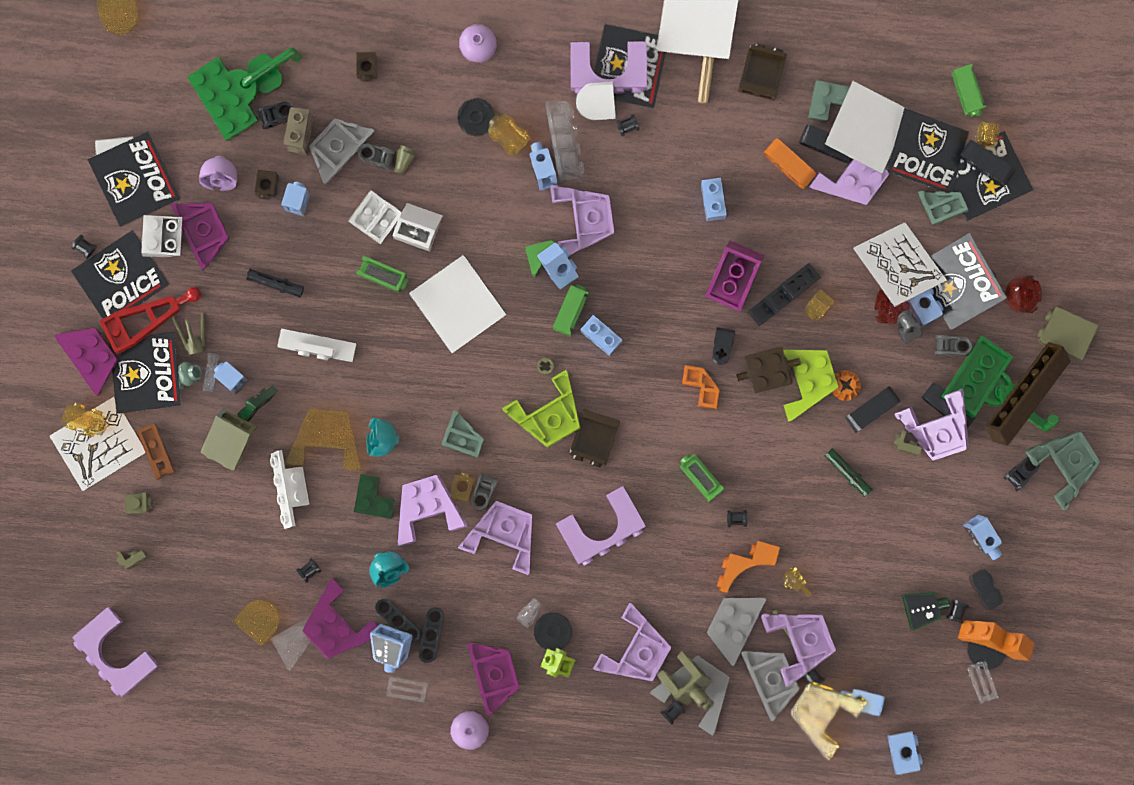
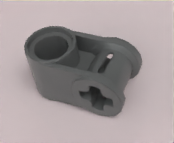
[358,144,396,170]
[896,310,922,344]
[934,335,972,356]
[472,472,499,511]

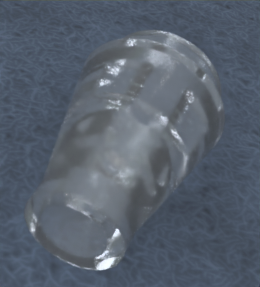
[516,598,542,628]

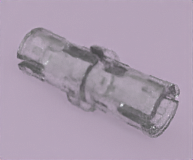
[202,353,220,393]

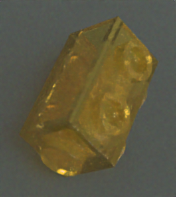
[488,113,531,157]
[61,402,108,437]

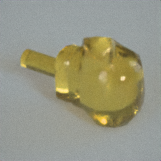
[783,568,812,597]

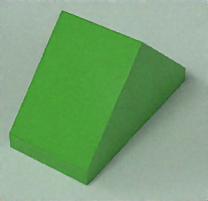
[525,240,555,277]

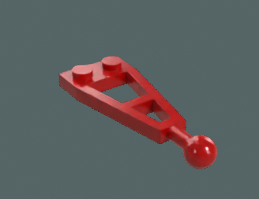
[99,287,201,355]

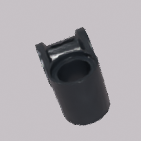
[257,101,293,129]
[712,327,736,365]
[1003,457,1040,492]

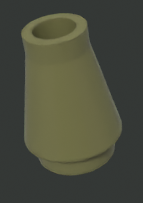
[394,145,415,174]

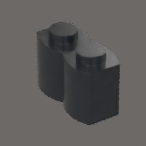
[969,569,1003,610]

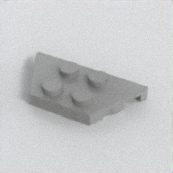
[309,119,375,185]
[707,598,766,666]
[741,651,799,721]

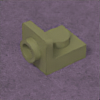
[894,430,922,456]
[125,493,153,514]
[116,549,149,570]

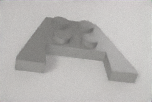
[650,655,730,736]

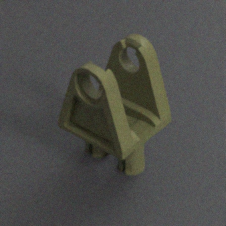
[657,651,715,711]

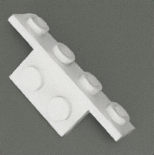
[277,329,356,362]
[270,450,309,529]

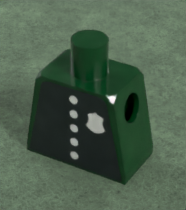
[901,592,950,631]

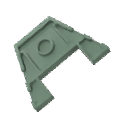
[1025,431,1100,511]

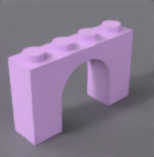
[571,42,647,94]
[556,486,646,566]
[72,607,160,697]

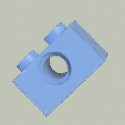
[701,178,726,221]
[281,182,310,216]
[537,242,579,289]
[906,288,944,327]
[581,315,622,356]
[213,361,248,394]
[887,731,922,775]

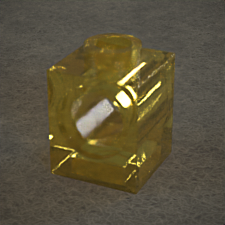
[975,122,1000,148]
[804,289,835,320]
[450,472,474,502]

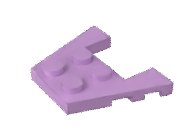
[809,159,889,205]
[550,185,614,255]
[894,389,969,460]
[398,475,468,546]
[458,501,532,575]
[593,603,671,681]
[761,614,836,687]

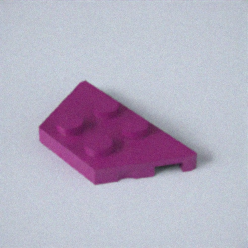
[170,203,229,271]
[54,328,118,396]
[467,643,520,716]

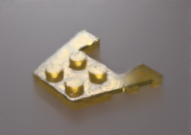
[285,408,361,471]
[790,682,868,761]

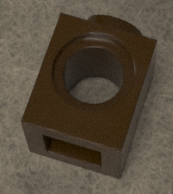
[356,52,377,82]
[255,170,279,200]

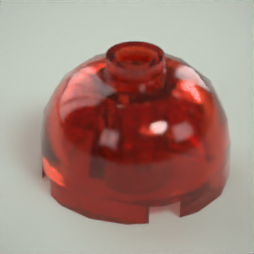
[1005,275,1042,313]
[875,290,910,325]

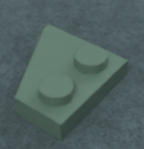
[918,191,968,226]
[441,410,484,458]

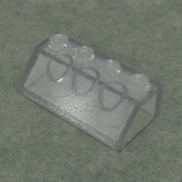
[545,101,585,183]

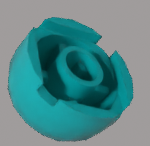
[366,418,399,457]
[369,552,409,588]

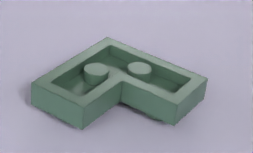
[808,80,850,122]

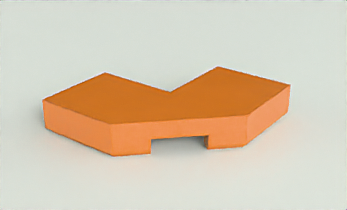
[682,365,720,409]

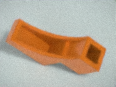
[717,541,780,593]
[958,620,1035,661]

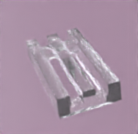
[967,661,999,704]
[386,677,428,702]

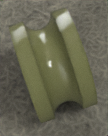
[537,358,554,375]

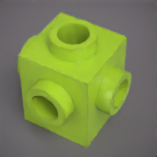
[540,648,575,678]

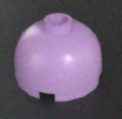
[459,24,497,63]
[199,156,238,191]
[451,711,489,750]

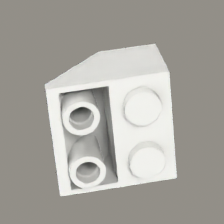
[392,203,443,252]
[142,215,182,257]

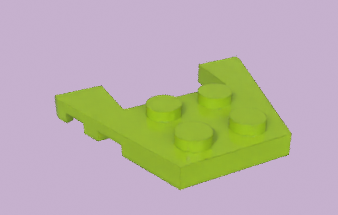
[783,350,839,422]
[502,370,581,448]

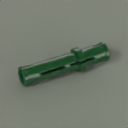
[824,448,873,497]

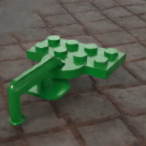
[187,48,302,141]
[941,335,1059,432]

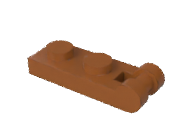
[137,423,175,480]

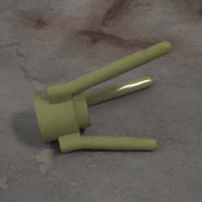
[171,313,206,355]

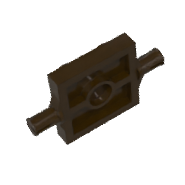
[736,346,801,393]

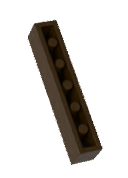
[985,342,1071,446]

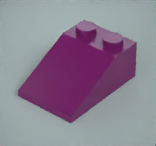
[705,241,765,312]

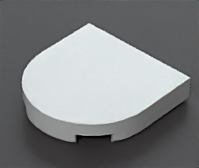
[576,81,616,120]

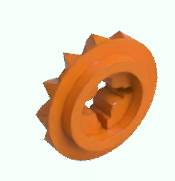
[832,370,861,401]

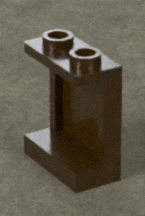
[738,43,787,101]
[569,409,620,468]

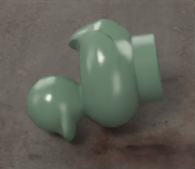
[178,362,202,390]

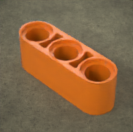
[763,138,817,189]

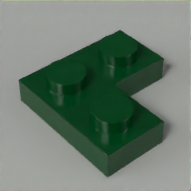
[237,385,278,422]
[354,474,395,519]

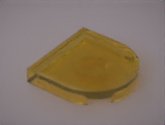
[96,0,139,35]
[232,600,279,647]

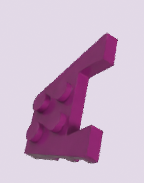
[302,578,378,660]

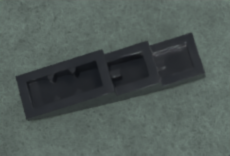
[748,263,821,327]

